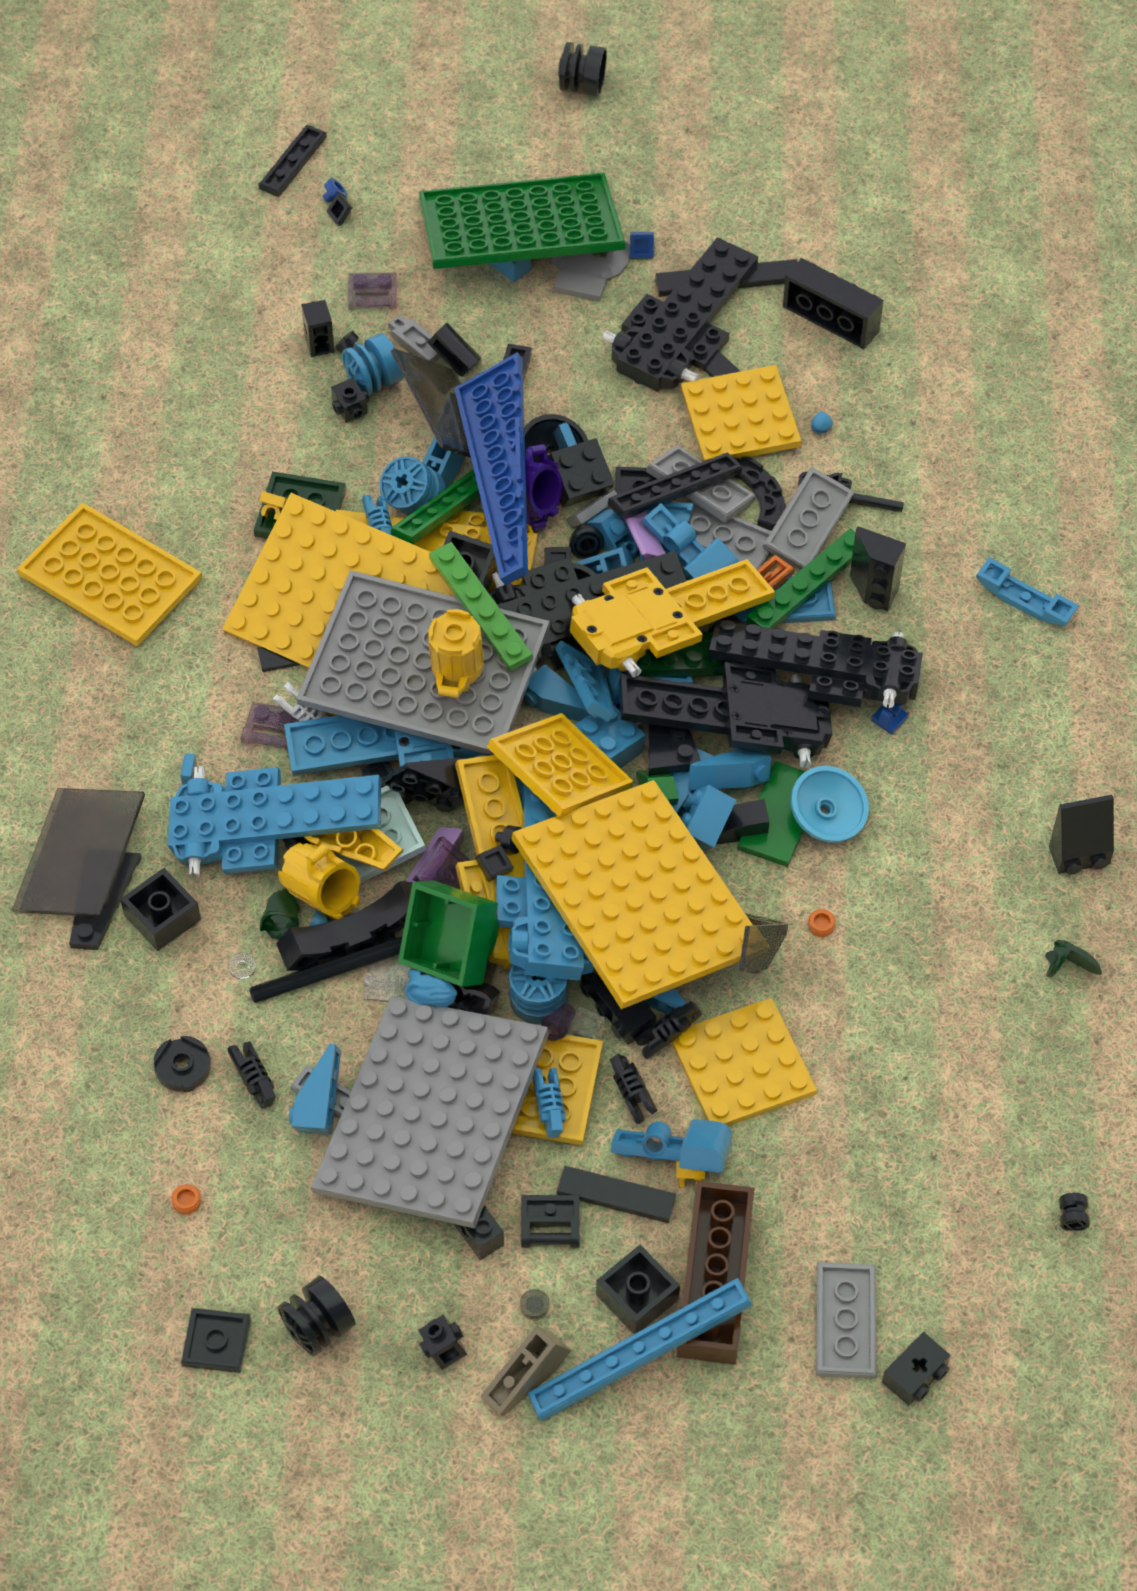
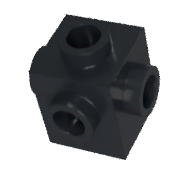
[331,378,369,423]
[418,1314,468,1370]

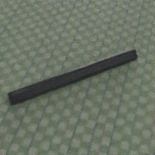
[249,936,403,1002]

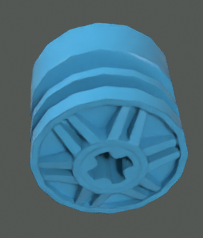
[342,333,404,396]
[380,456,445,516]
[509,965,568,1025]

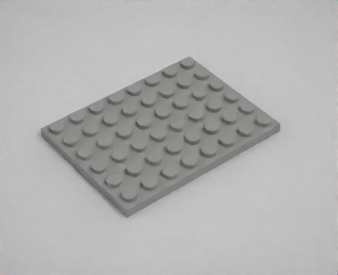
[296,570,550,755]
[311,996,549,1228]

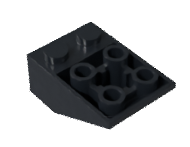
[381,758,464,812]

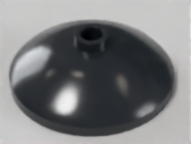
[524,414,588,463]

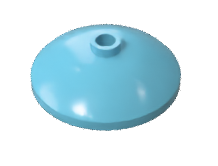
[790,766,869,843]

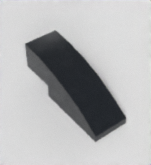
[716,799,769,844]

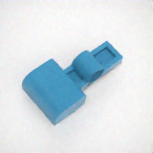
[641,503,739,581]
[611,1119,732,1173]

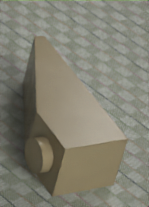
[481,1326,571,1416]

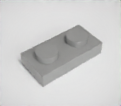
[566,490,617,527]

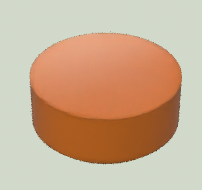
[808,909,836,937]
[171,1184,201,1214]

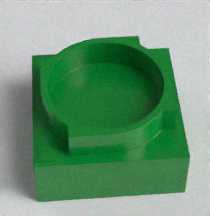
[398,880,499,987]

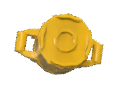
[428,609,484,698]
[278,843,360,921]

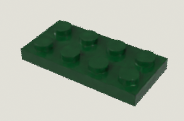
[635,632,730,677]

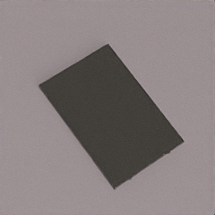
[391,348,471,458]
[12,788,146,917]

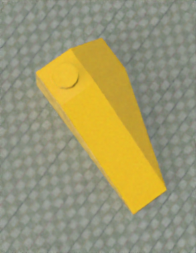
[304,829,404,871]

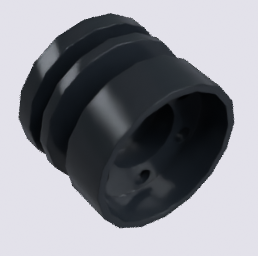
[558,42,607,96]
[277,1275,356,1357]

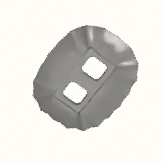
[550,241,630,279]

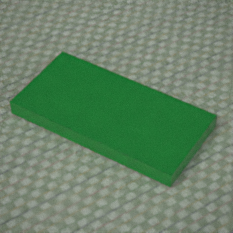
[737,761,806,867]

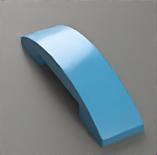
[976,557,1079,626]

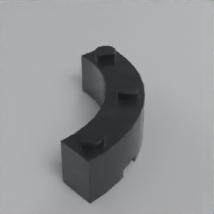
[276,881,412,971]

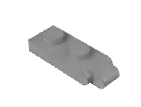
[388,316,442,367]

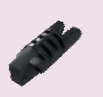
[635,1001,702,1059]
[227,1041,276,1109]
[610,1054,658,1124]

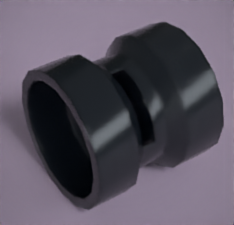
[1059,1193,1090,1231]

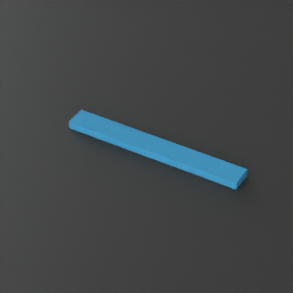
[527,1278,753,1421]

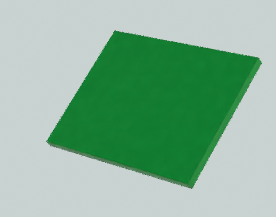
[419,173,626,269]

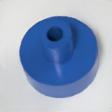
[322,178,347,203]

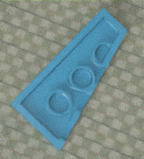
[555,641,614,722]

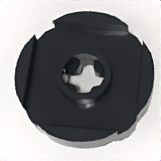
[154,1036,211,1092]

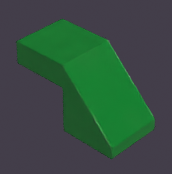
[636,770,679,805]

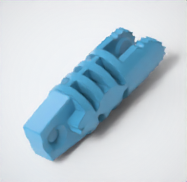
[362,495,392,535]
[532,1068,566,1138]

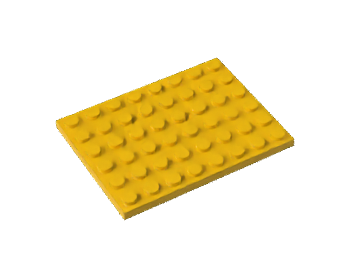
[222,493,473,669]
[511,780,767,1009]

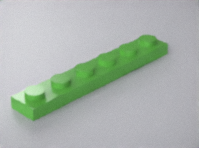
[429,542,533,672]

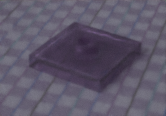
[413,836,471,890]

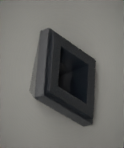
[326,193,353,226]

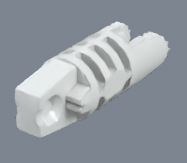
[273,682,329,722]

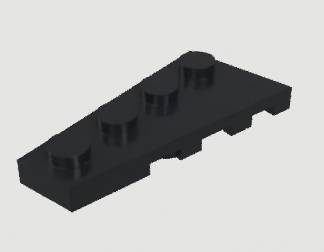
[648,724,701,776]
[69,850,142,950]

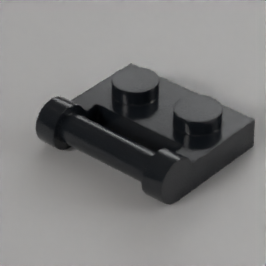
[521,1195,580,1248]

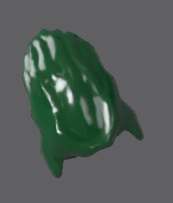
[259,889,300,940]
[1045,940,1102,978]

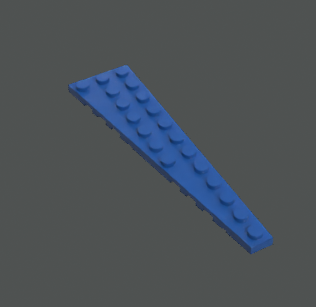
[454,352,528,586]

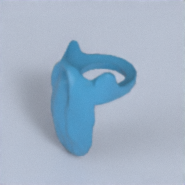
[405,969,457,1007]

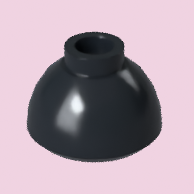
[569,525,604,559]

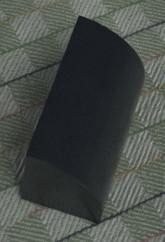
[427,322,482,377]

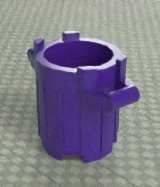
[525,444,563,532]

